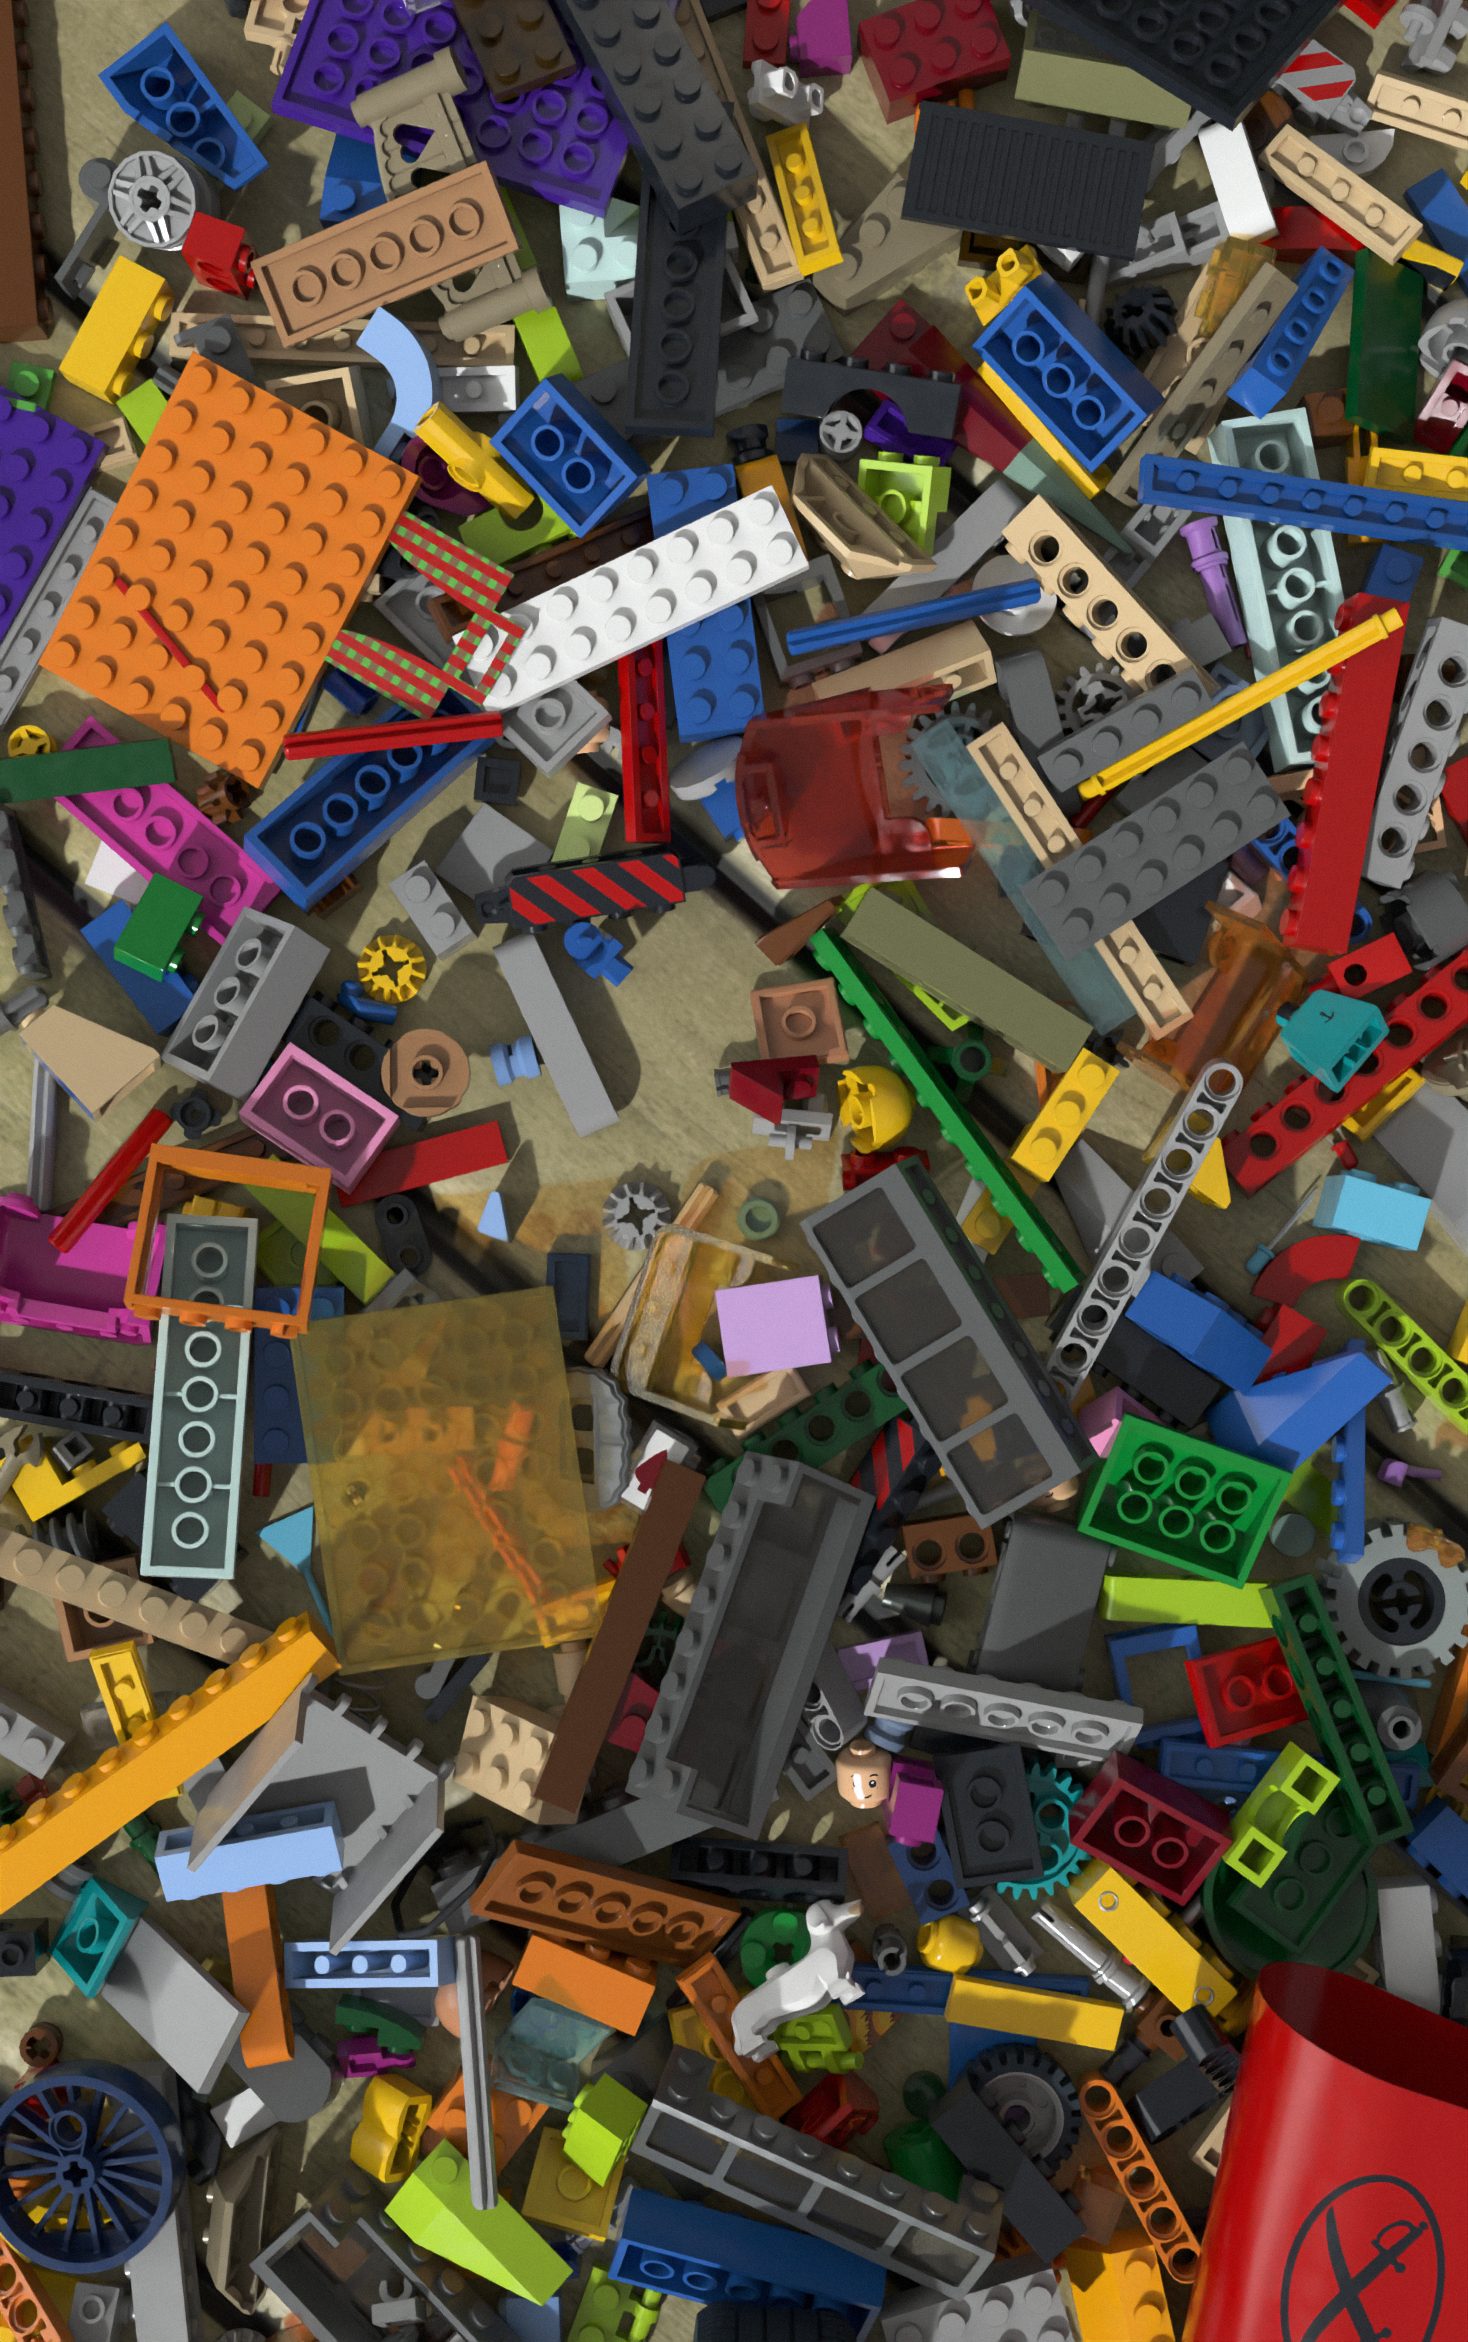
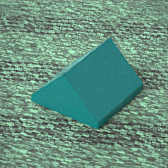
[48,1875,149,1998]

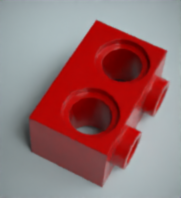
[181,211,260,301]

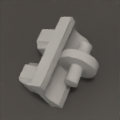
[1399,0,1468,77]
[752,1093,833,1161]

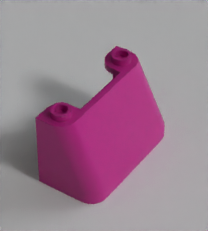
[0,1193,167,1346]

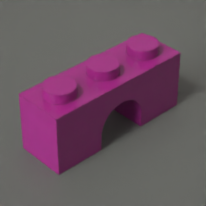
[882,1753,944,1847]

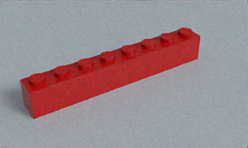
[1279,592,1410,956]

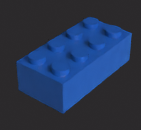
[971,271,1166,473]
[254,1284,346,1464]

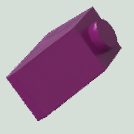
[788,0,852,78]

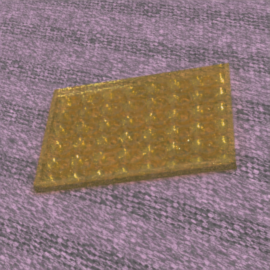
[290,1285,601,1676]

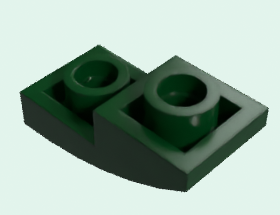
[335,1993,427,2054]

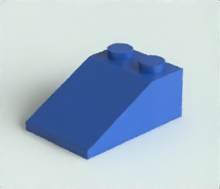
[320,133,422,230]

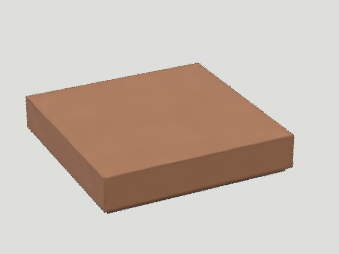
[749,977,849,1065]

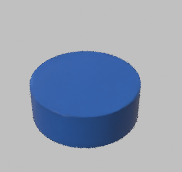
[691,1339,727,1382]

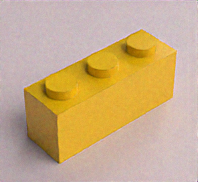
[58,255,175,407]

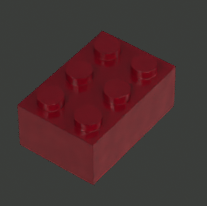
[856,0,1011,124]
[1068,1749,1233,1906]

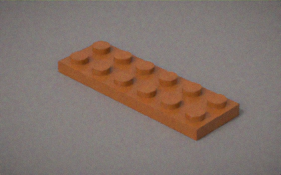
[469,1839,742,1969]

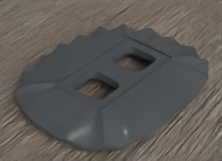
[536,1366,634,1513]

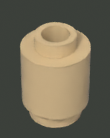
[553,1637,591,1703]

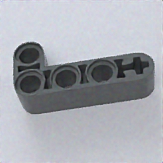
[992,646,1081,817]

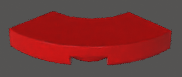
[1250,1235,1361,1308]

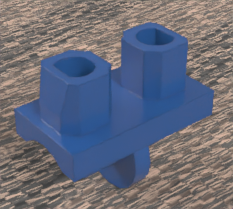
[563,921,633,987]

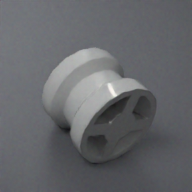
[819,410,862,463]

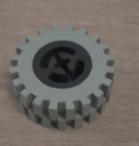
[1315,1517,1468,1679]

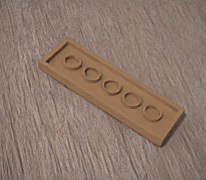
[250,160,523,348]

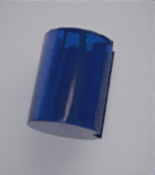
[323,668,381,719]

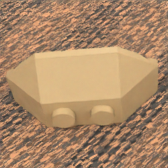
[790,453,938,580]

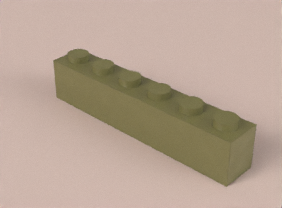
[839,887,1094,1075]

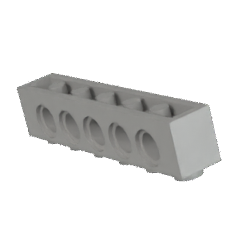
[1360,617,1468,889]

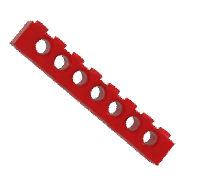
[1221,945,1468,1200]

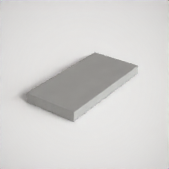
[101,1917,250,2094]

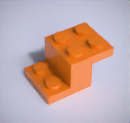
[419,2052,551,2177]

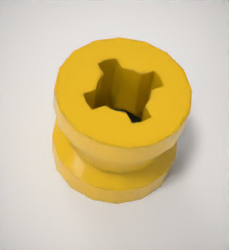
[7,725,59,757]

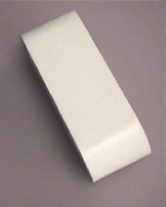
[1197,120,1277,246]

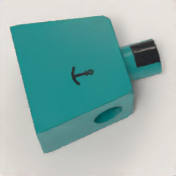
[1276,989,1390,1093]

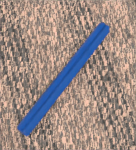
[786,578,1041,655]

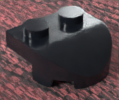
[1439,1934,1468,2028]

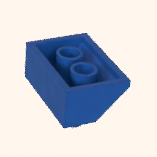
[489,373,653,539]

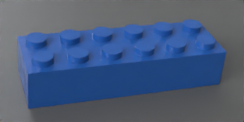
[646,464,766,744]
[244,666,496,913]
[607,2188,887,2342]

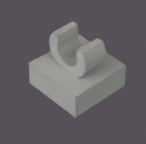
[371,2277,427,2328]

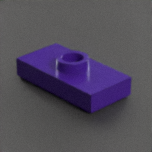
[862,398,958,467]

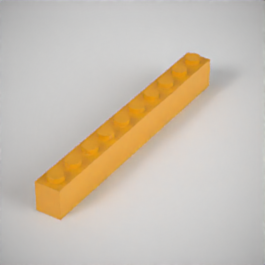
[0,1610,343,1915]

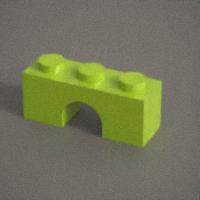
[458,492,599,568]
[1221,1741,1340,1888]

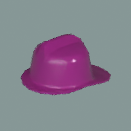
[400,435,491,516]

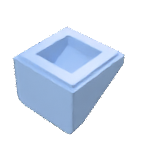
[477,1191,512,1243]

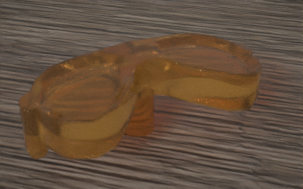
[1406,1523,1465,1568]

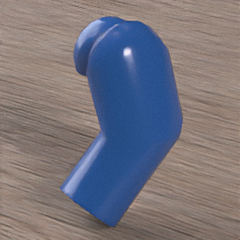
[337,980,397,1026]

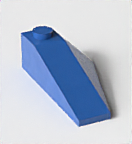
[98,22,270,192]
[1204,1347,1394,1472]

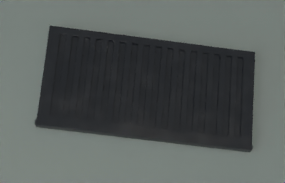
[900,100,1156,262]

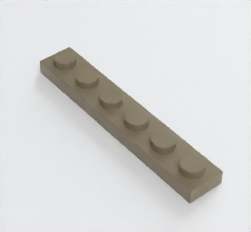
[1104,262,1299,511]

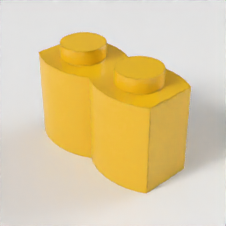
[350,2073,432,2183]

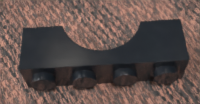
[780,349,965,439]

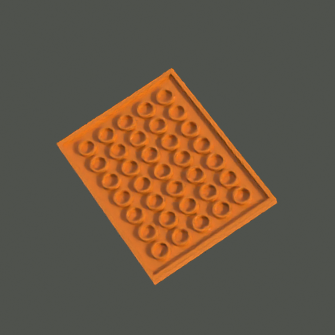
[38,351,423,790]

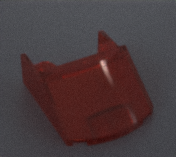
[735,683,976,890]

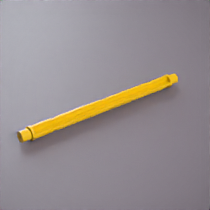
[1076,607,1404,801]

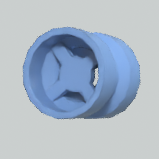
[489,1034,542,1087]

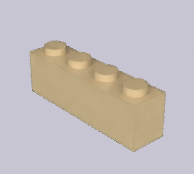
[812,620,997,746]

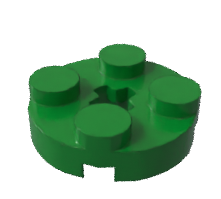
[739,1906,811,1988]

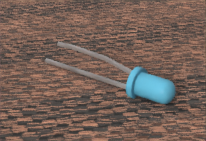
[1246,1188,1317,1275]

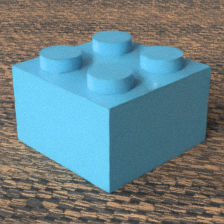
[1312,1169,1431,1251]

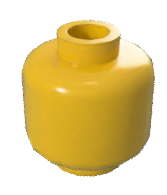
[915,1914,983,1975]

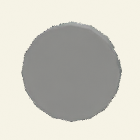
[668,736,751,801]

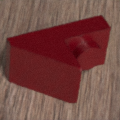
[1413,357,1468,455]
[728,1055,820,1125]

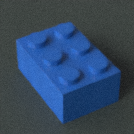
[1125,1270,1274,1396]

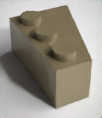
[812,173,963,318]

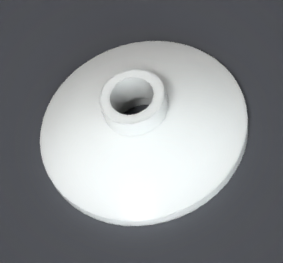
[971,554,1057,637]

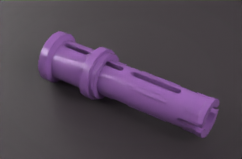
[1179,516,1248,650]

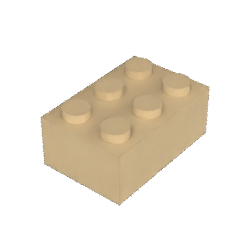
[452,1695,585,1825]

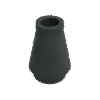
[882,1582,948,1628]

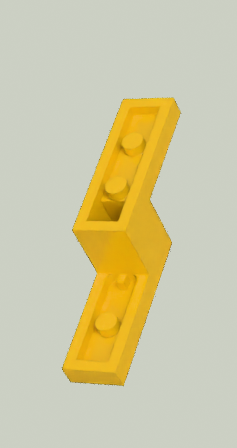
[960,1047,1120,1256]
[0,1435,150,1522]

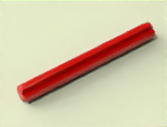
[283,711,504,761]

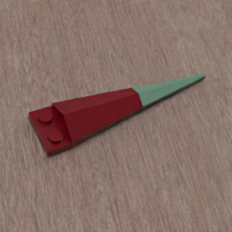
[850,299,1133,556]

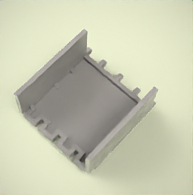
[187,1672,456,1956]

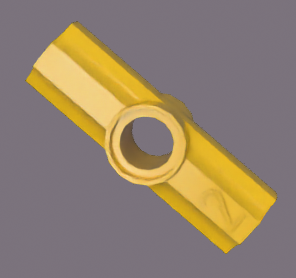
[414,401,534,521]

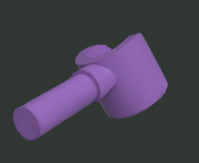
[1377,1458,1442,1487]

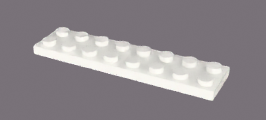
[452,485,809,714]

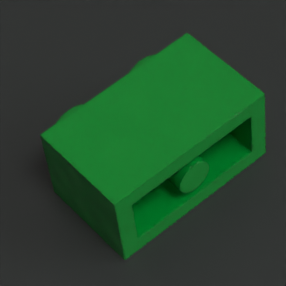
[114,872,207,983]

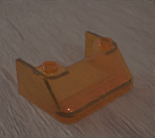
[1116,900,1308,1115]

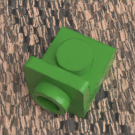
[1,361,57,412]

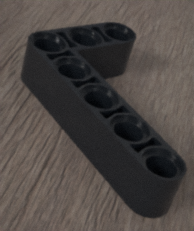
[1126,2004,1242,2145]

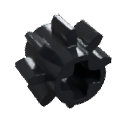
[1085,1024,1134,1069]

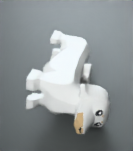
[731,1899,866,2063]

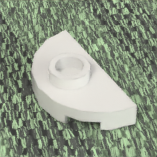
[1308,129,1395,178]

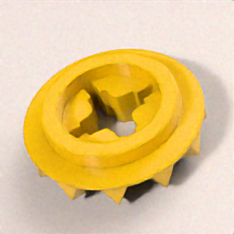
[357,935,427,1004]

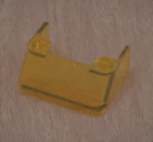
[610,1224,800,1431]

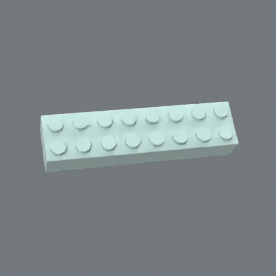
[1207,407,1345,774]
[140,1213,259,1579]

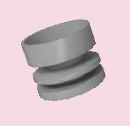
[108,151,221,252]

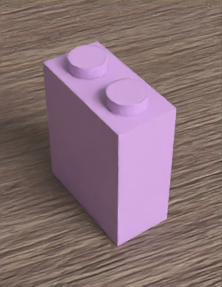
[715,1275,841,1378]

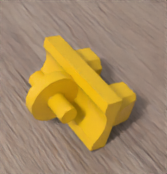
[965,243,1045,329]

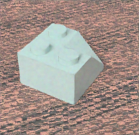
[559,198,640,302]

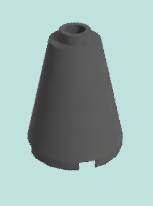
[1353,1667,1422,1752]

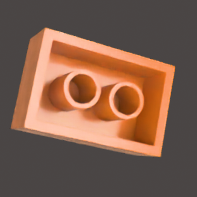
[512,1929,658,2036]

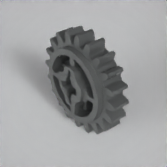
[898,701,1015,820]

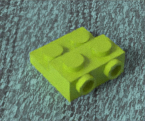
[858,451,952,557]

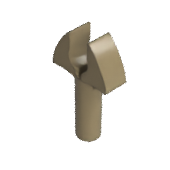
[0,1424,45,1504]

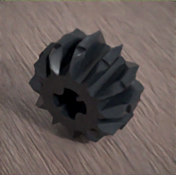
[1103,280,1180,361]

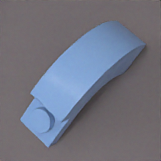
[356,306,441,465]

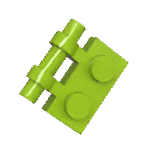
[767,2003,864,2074]
[565,2260,662,2342]

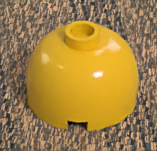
[836,1065,916,1154]

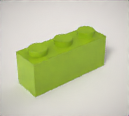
[561,2073,648,2187]

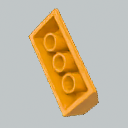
[1063,2225,1175,2342]

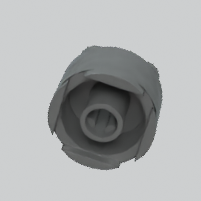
[1378,870,1468,971]

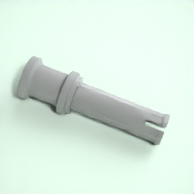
[1029,1896,1151,2009]

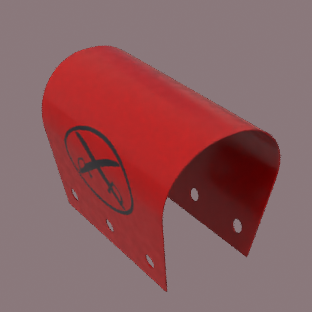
[1181,1962,1468,2342]

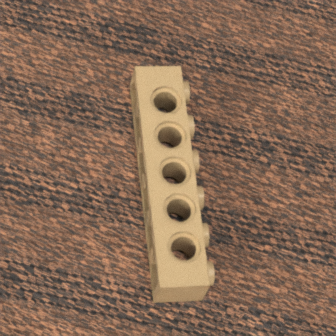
[1001,494,1222,698]

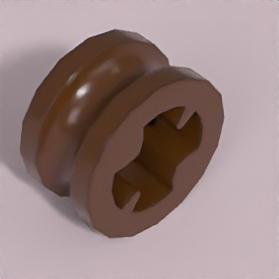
[19,2022,64,2068]

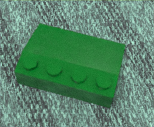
[1074,1411,1293,1590]

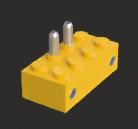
[1064,1855,1239,2017]

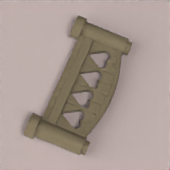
[350,45,555,343]

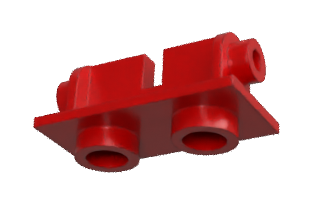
[841,1146,930,1193]

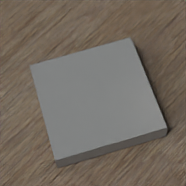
[434,802,554,901]

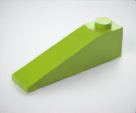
[384,2138,573,2307]

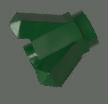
[926,1023,1009,1103]

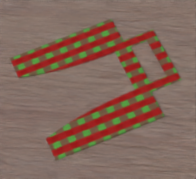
[324,511,526,719]

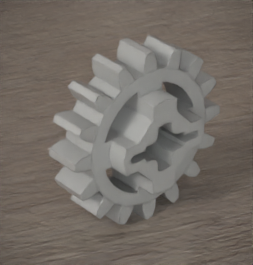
[1055,663,1144,735]

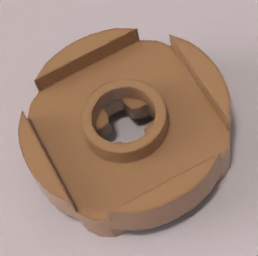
[381,1029,471,1118]

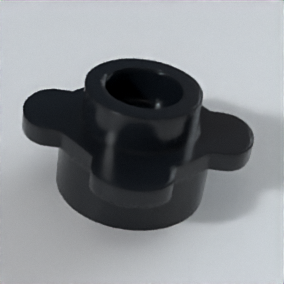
[170,1089,222,1140]

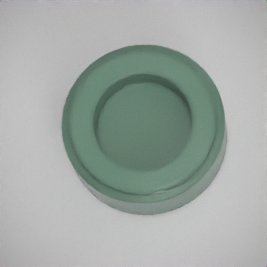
[737,1198,780,1241]
[1269,1512,1315,1557]

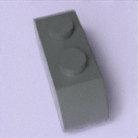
[226,2000,342,2123]

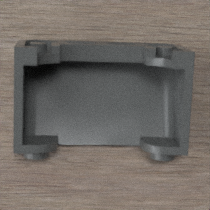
[965,1507,1117,1693]

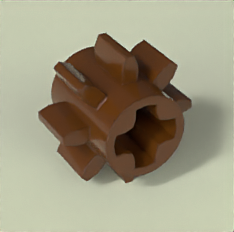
[196,770,251,825]

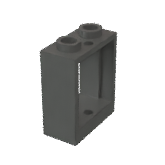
[750,554,863,690]

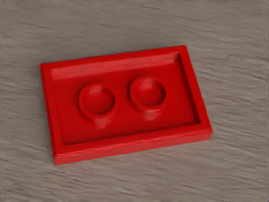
[1184,1635,1309,1748]

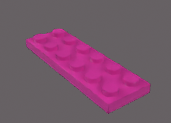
[53,715,283,946]

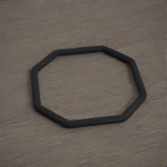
[391,1815,499,1940]

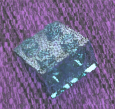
[490,1998,611,2112]

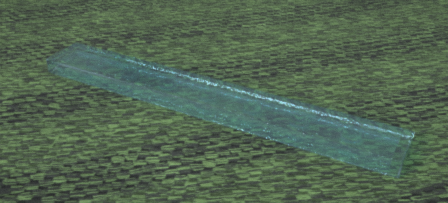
[910,719,1138,1037]

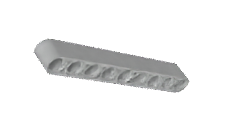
[1043,1057,1243,1406]

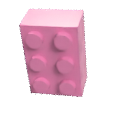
[238,1042,400,1195]

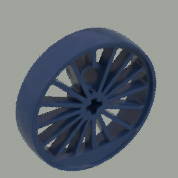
[0,2059,187,2274]

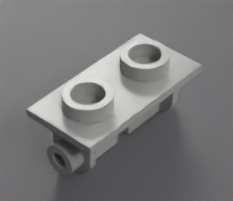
[956,1884,1044,1977]

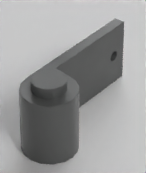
[54,157,119,300]

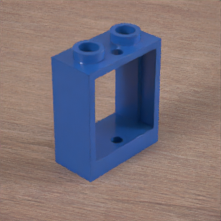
[1104,1623,1204,1749]

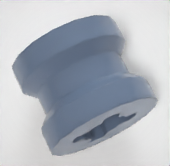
[863,1717,915,1753]

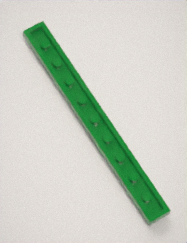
[809,928,1087,1294]

